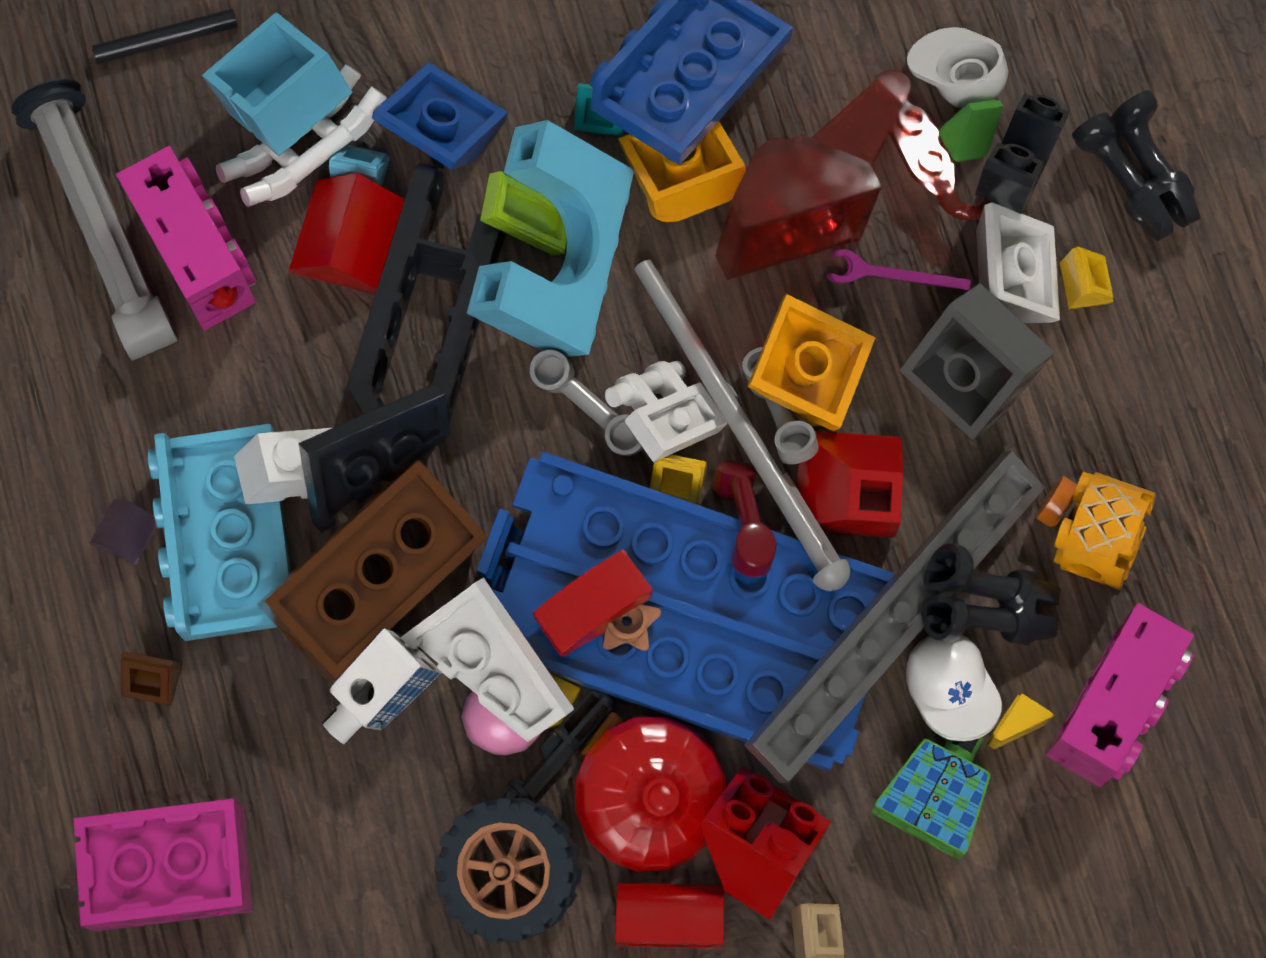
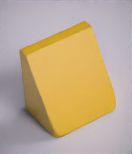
[988,694,1054,749]

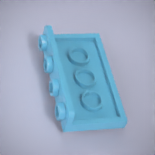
[148,424,291,641]

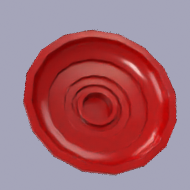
[575,716,726,872]

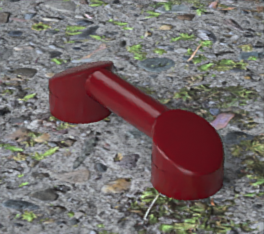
[712,461,777,577]

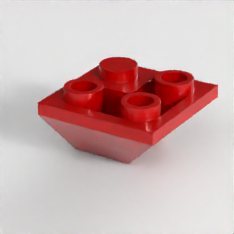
[796,431,903,538]
[700,766,831,920]

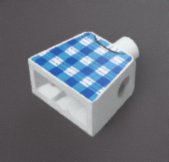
[322,628,442,744]

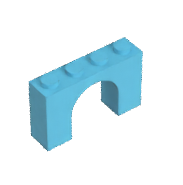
[467,120,634,357]

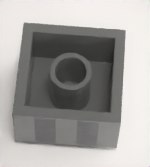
[899,283,1055,440]

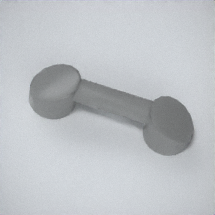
[742,347,819,464]
[530,350,643,457]

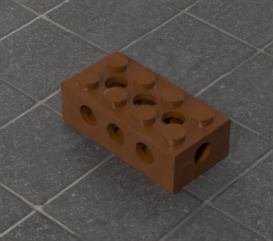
[257,460,489,681]

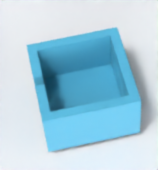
[202,12,353,156]

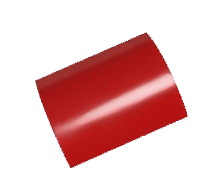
[615,882,724,949]

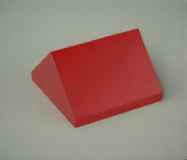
[289,173,405,294]

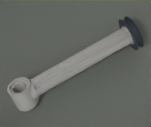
[11,78,178,361]

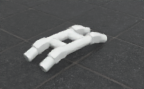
[216,64,387,207]

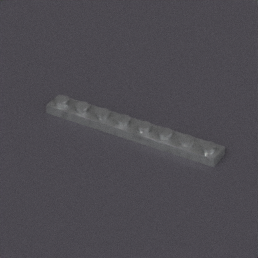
[744,451,1045,783]

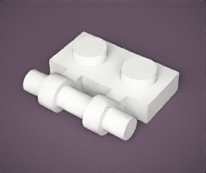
[605,361,728,462]

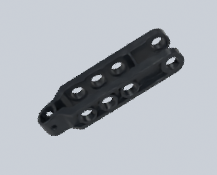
[347,163,506,481]

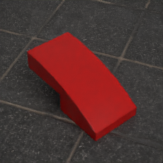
[533,549,653,658]

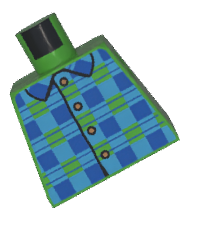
[871,737,991,860]

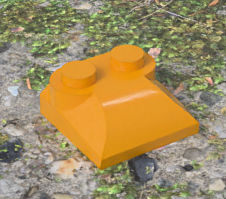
[618,121,748,222]
[747,294,876,431]

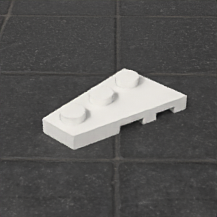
[400,578,574,742]

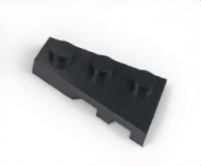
[298,383,450,533]

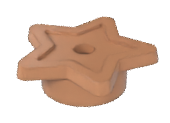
[603,604,661,651]

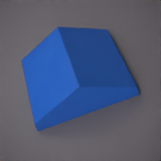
[372,62,508,170]

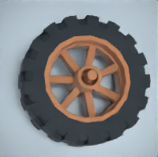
[435,798,582,943]

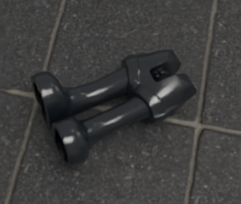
[1071,90,1201,241]
[921,543,1060,646]

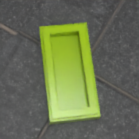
[480,171,567,256]

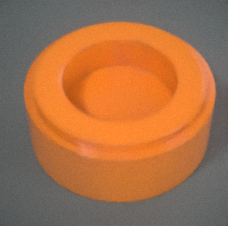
[1035,475,1077,528]

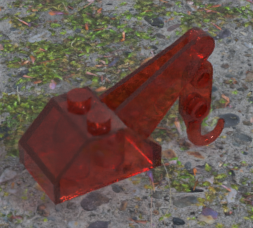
[715,70,994,280]

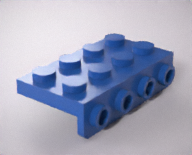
[590,0,793,165]

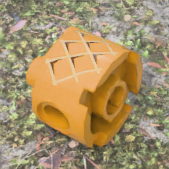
[1054,471,1156,591]

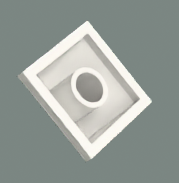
[976,202,1060,323]

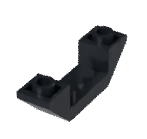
[975,93,1070,214]

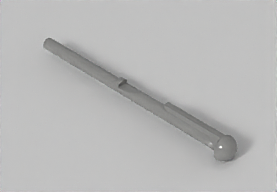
[634,260,850,591]

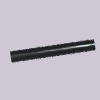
[92,8,238,64]

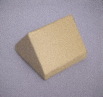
[791,903,844,958]

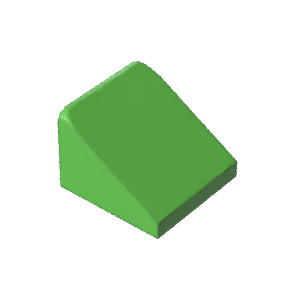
[938,100,1003,162]

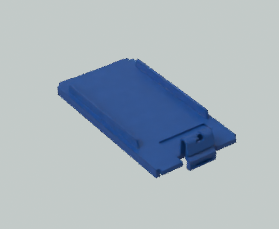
[476,451,895,771]

